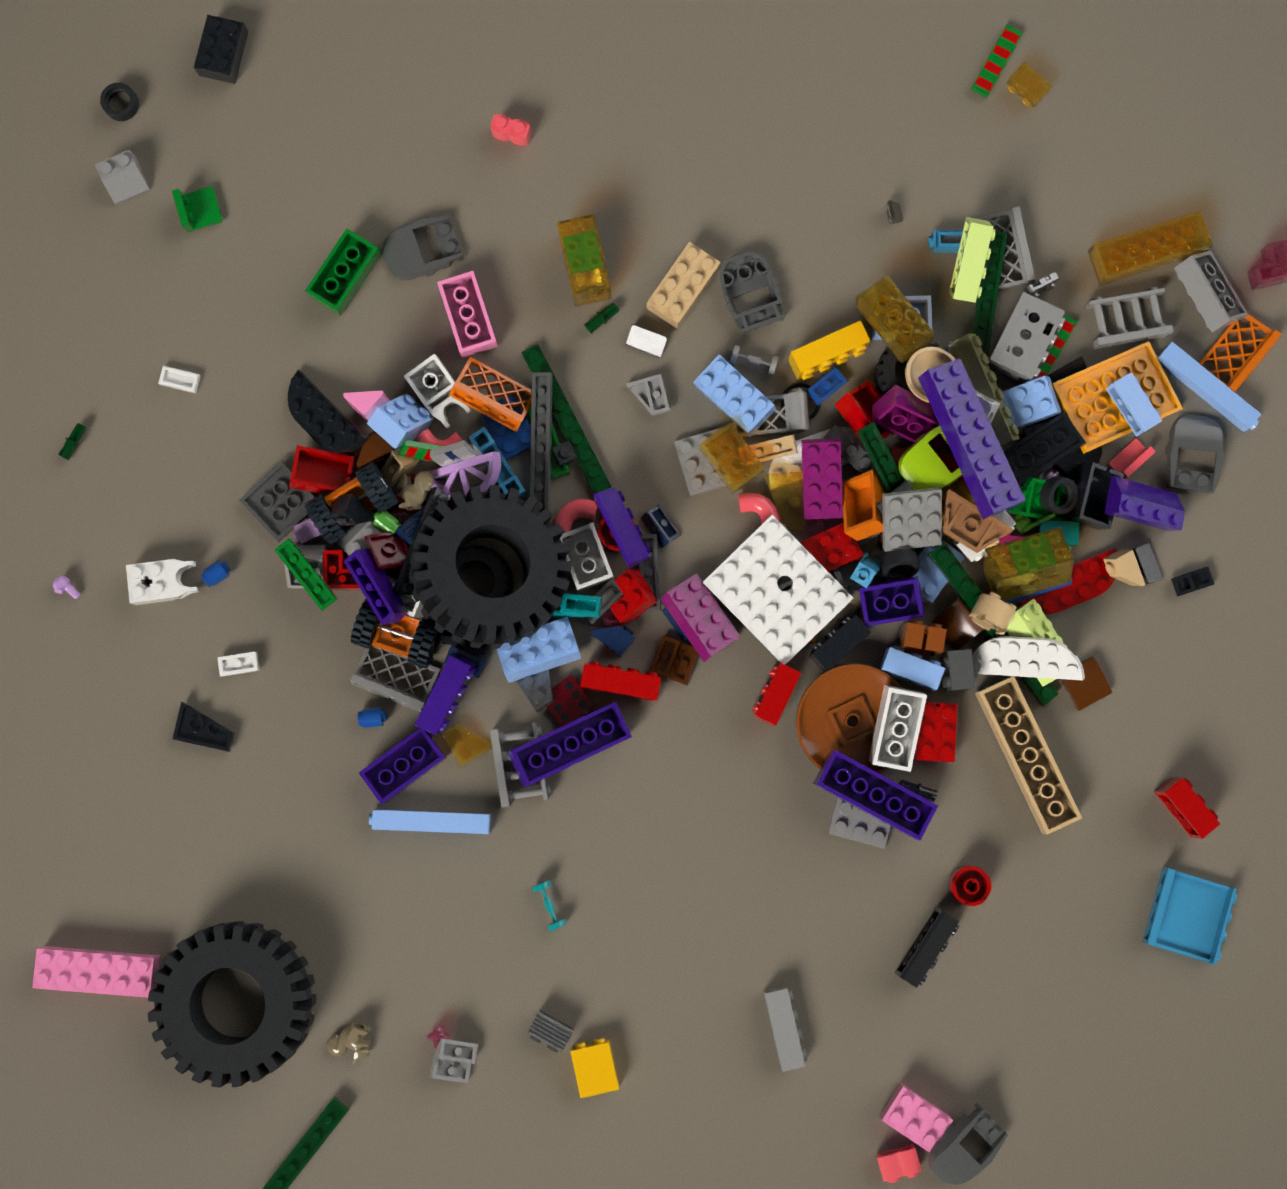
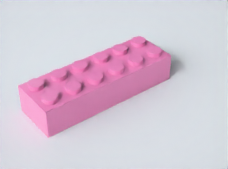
[32,946,160,998]

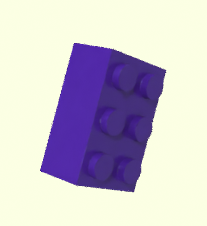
[859,576,925,626]

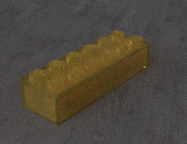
[1088,210,1213,286]

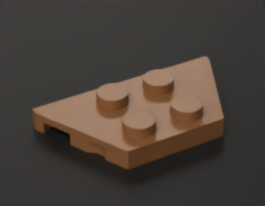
[943,489,1013,553]

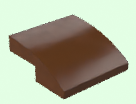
[931,598,984,650]
[649,635,699,686]
[1061,656,1113,711]

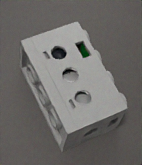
[988,292,1066,385]

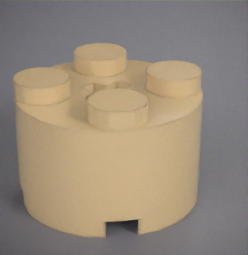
[969,592,1017,635]

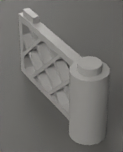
[733,388,810,438]

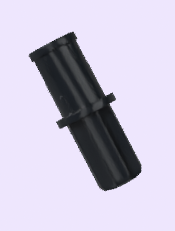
[899,779,938,802]

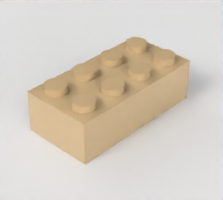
[647,242,721,329]

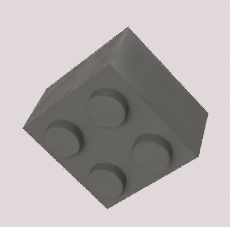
[939,649,975,692]

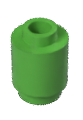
[373,510,401,536]

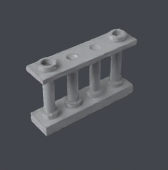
[1085,287,1173,349]
[490,723,552,807]

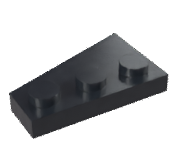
[172,702,235,752]

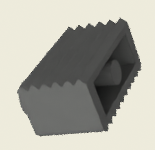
[528,1010,574,1053]

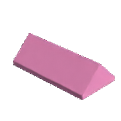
[343,390,390,422]

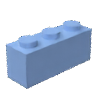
[1105,372,1162,437]

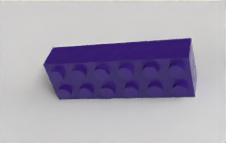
[507,702,632,787]
[813,749,938,841]

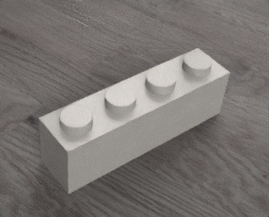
[763,986,808,1072]

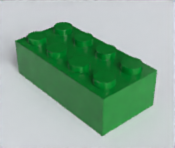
[305,228,382,316]

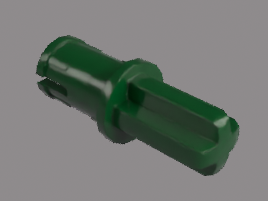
[584,303,619,334]
[58,423,86,460]

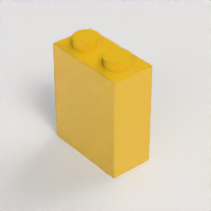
[570,1038,619,1098]

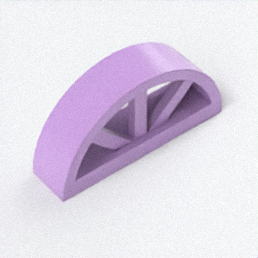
[429,452,501,500]

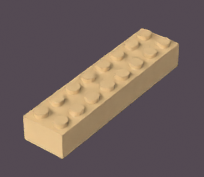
[975,676,1082,835]

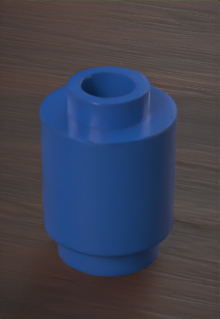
[201,560,231,587]
[358,707,387,728]

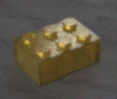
[699,423,765,494]

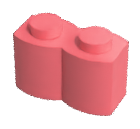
[490,114,531,146]
[876,1144,922,1183]

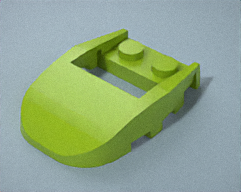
[899,425,962,490]

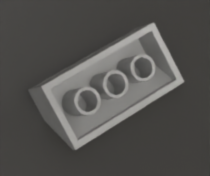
[1174,250,1248,332]

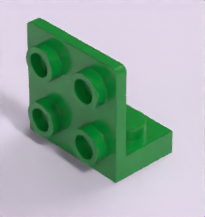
[172,186,223,233]

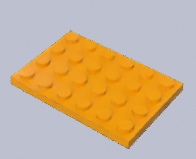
[1052,341,1183,454]

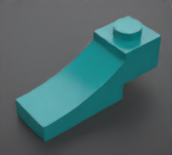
[550,594,602,619]

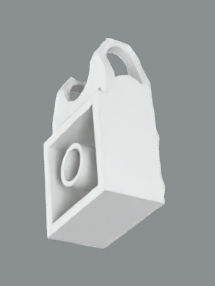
[404,354,471,429]
[126,559,199,605]

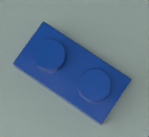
[806,367,848,405]

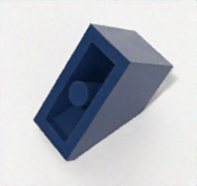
[590,626,635,657]

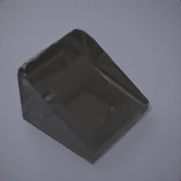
[885,200,903,224]

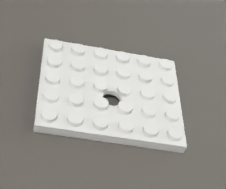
[703,515,853,665]

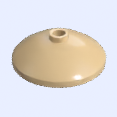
[905,347,956,403]

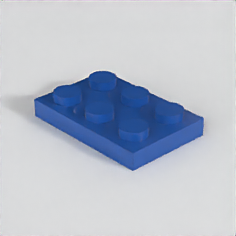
[481,395,531,461]

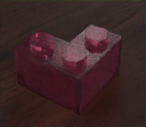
[1247,240,1287,290]

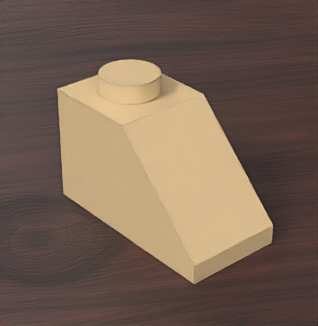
[381,448,419,487]
[1104,549,1145,586]

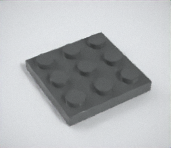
[239,461,315,542]

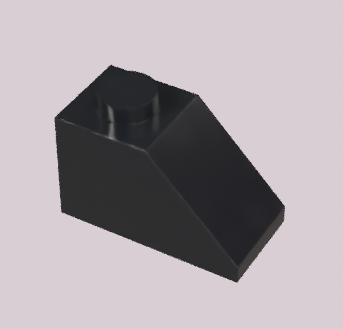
[330,494,375,526]

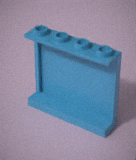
[1142,867,1237,965]

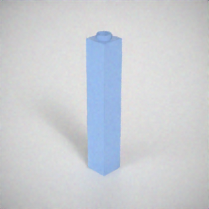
[1157,342,1262,432]
[369,809,491,834]

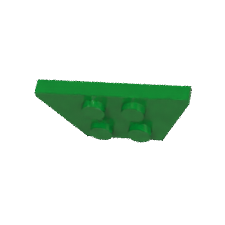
[1007,477,1070,522]

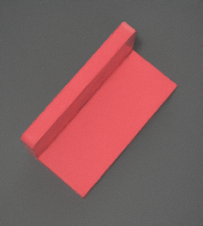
[1108,439,1156,479]

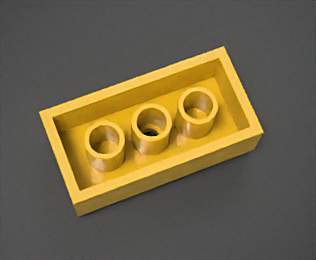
[788,320,870,381]

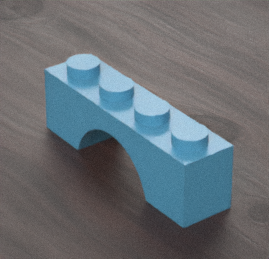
[469,427,527,499]

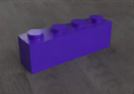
[344,549,409,625]

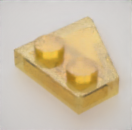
[442,723,493,767]

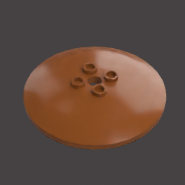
[796,664,901,774]

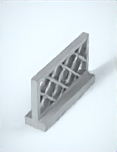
[975,206,1035,290]
[350,646,440,712]

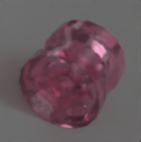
[426,1024,451,1049]

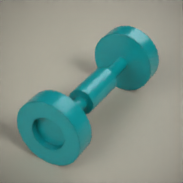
[532,880,567,931]

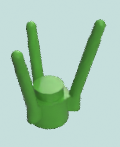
[1014,513,1056,535]

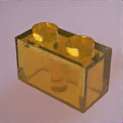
[1006,62,1052,109]

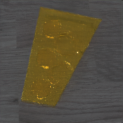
[763,472,805,530]

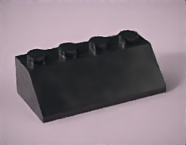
[895,907,959,988]

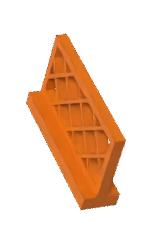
[1199,314,1282,393]
[449,357,532,432]

